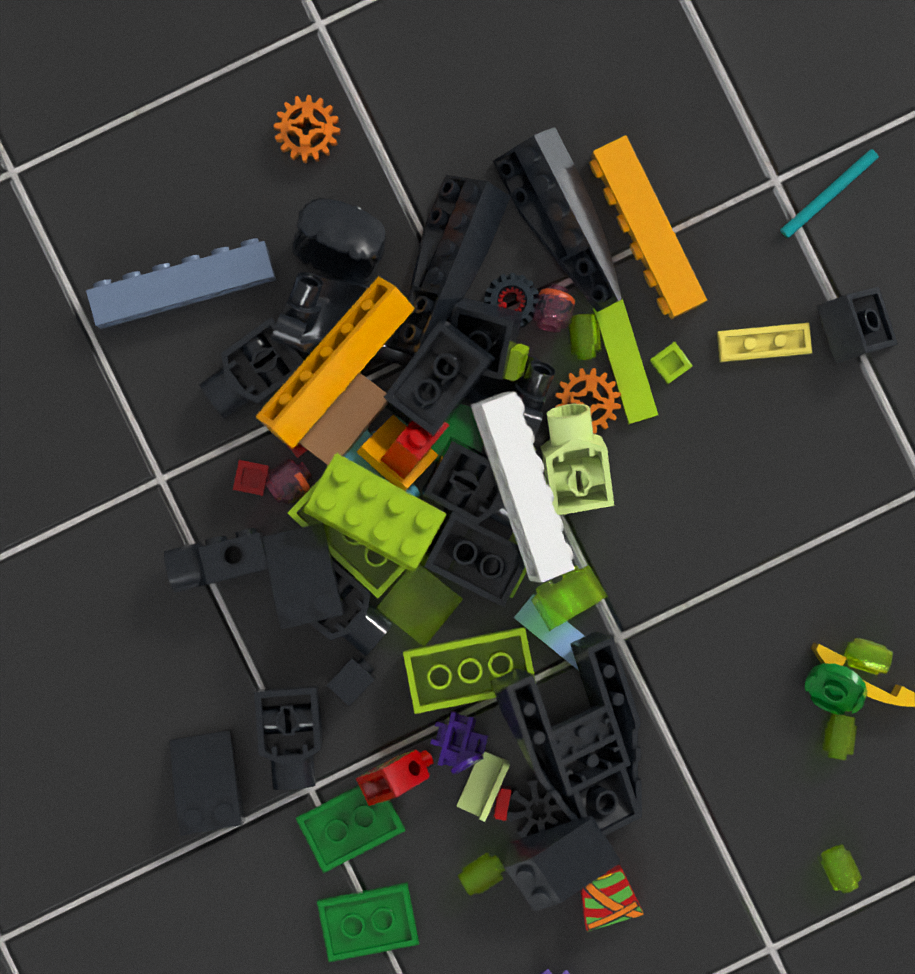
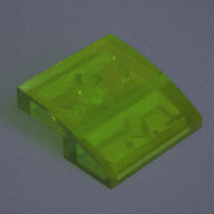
[377,563,463,647]

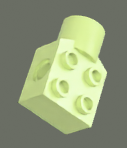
[541,404,614,515]

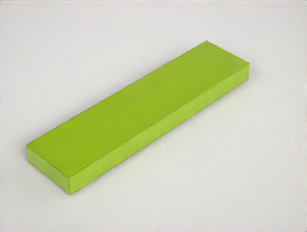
[593,298,658,425]

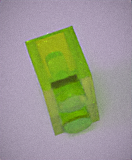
[531,565,607,631]

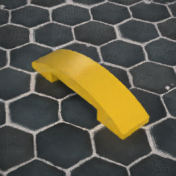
[811,643,915,707]

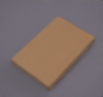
[298,372,389,466]

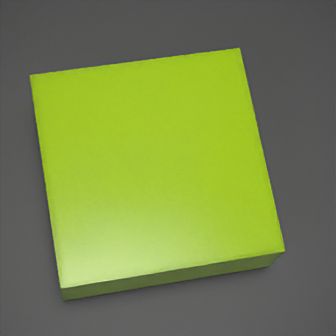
[649,342,693,385]
[504,344,530,381]

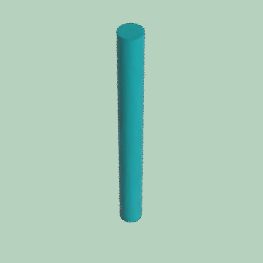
[780,149,879,239]

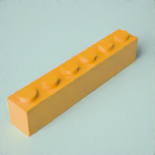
[589,135,707,320]
[256,276,415,449]

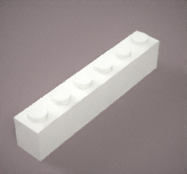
[471,392,574,583]

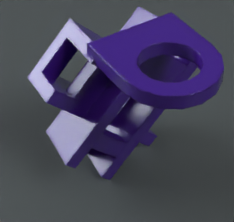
[430,712,489,774]

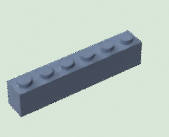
[86,238,277,329]

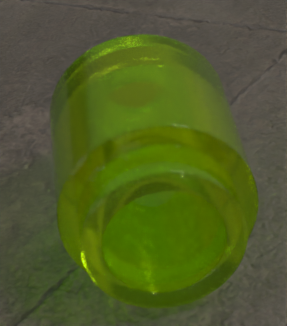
[569,314,601,360]
[844,637,893,675]
[822,714,857,760]
[821,844,862,894]
[458,852,506,896]

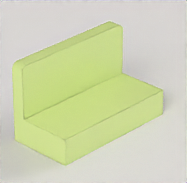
[456,751,510,822]

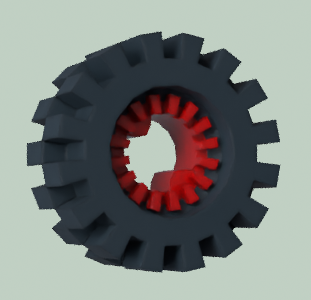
[484,273,539,328]

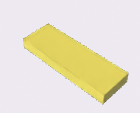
[717,323,812,363]

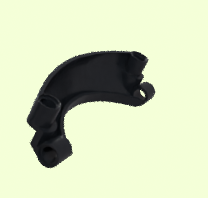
[271,272,556,437]

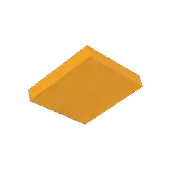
[357,415,439,491]

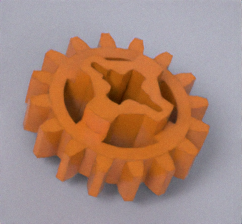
[273,95,341,163]
[555,368,621,434]

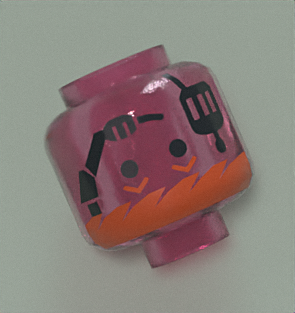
[532,285,576,333]
[265,459,312,504]

